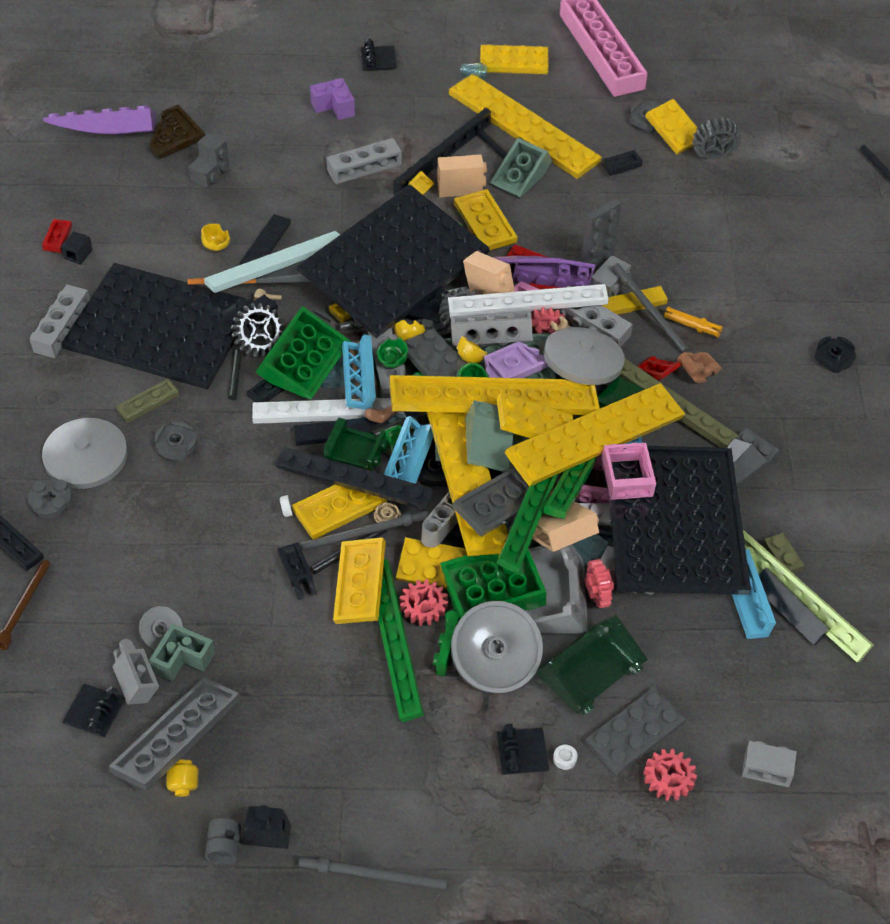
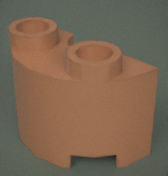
[677,352,722,383]

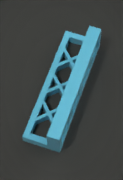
[342,335,376,410]
[384,416,434,484]
[732,549,776,639]

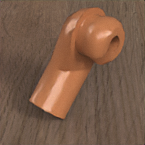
[365,405,397,423]

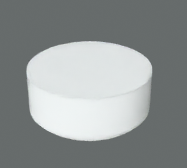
[280,495,293,517]
[553,745,577,770]

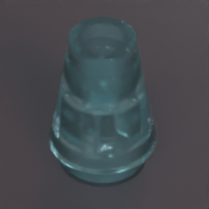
[460,63,487,79]

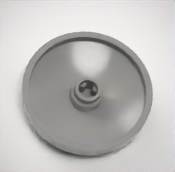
[543,327,625,385]
[42,418,128,489]
[451,601,543,694]

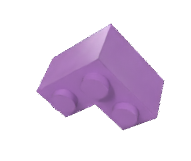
[310,78,355,120]

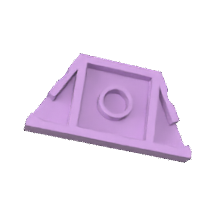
[484,341,549,378]

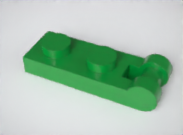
[433,611,459,677]

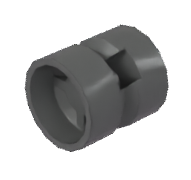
[205,818,241,864]

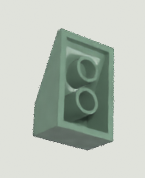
[490,138,552,198]
[465,400,514,472]

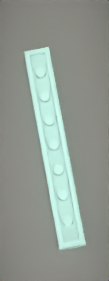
[204,231,340,293]

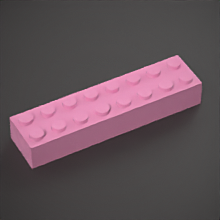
[560,0,647,97]

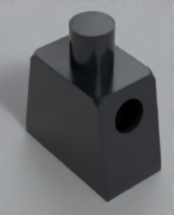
[241,805,291,849]

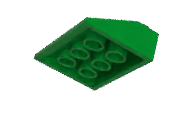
[255,306,351,400]
[440,549,547,622]

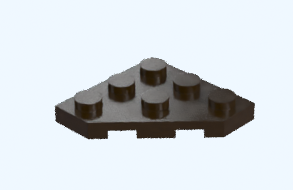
[150,104,205,159]

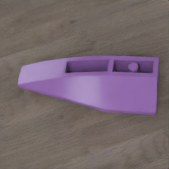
[43,106,156,134]
[493,256,595,288]

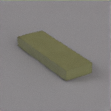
[115,379,179,423]

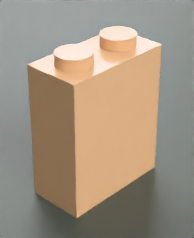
[437,155,487,197]
[463,251,515,295]
[532,502,599,552]

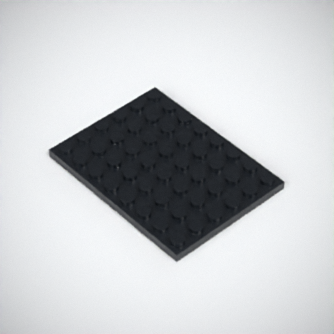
[297,185,490,338]
[61,263,254,390]
[608,445,751,595]

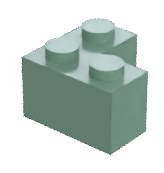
[149,623,215,682]

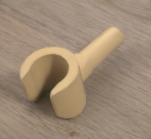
[254,289,282,301]

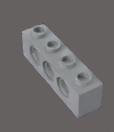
[326,138,402,184]
[30,284,90,358]
[553,286,633,348]
[451,311,533,346]
[368,328,405,398]

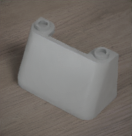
[525,544,588,634]

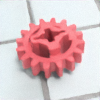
[531,307,565,334]
[585,559,614,608]
[400,579,448,626]
[644,749,697,801]

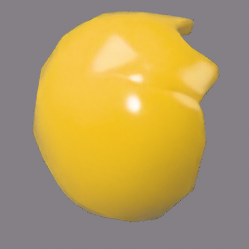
[201,223,230,251]
[393,320,426,341]
[457,336,487,363]

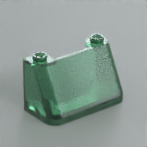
[536,615,648,715]

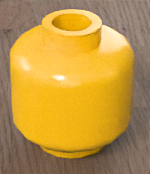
[167,760,198,797]

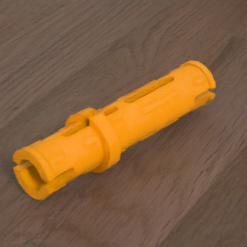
[664,306,723,338]

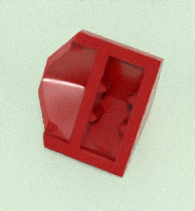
[637,356,681,381]

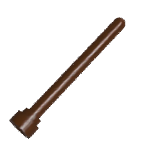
[0,560,50,650]

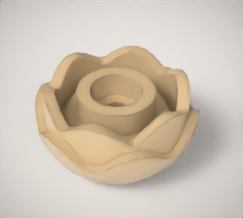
[374,502,401,523]

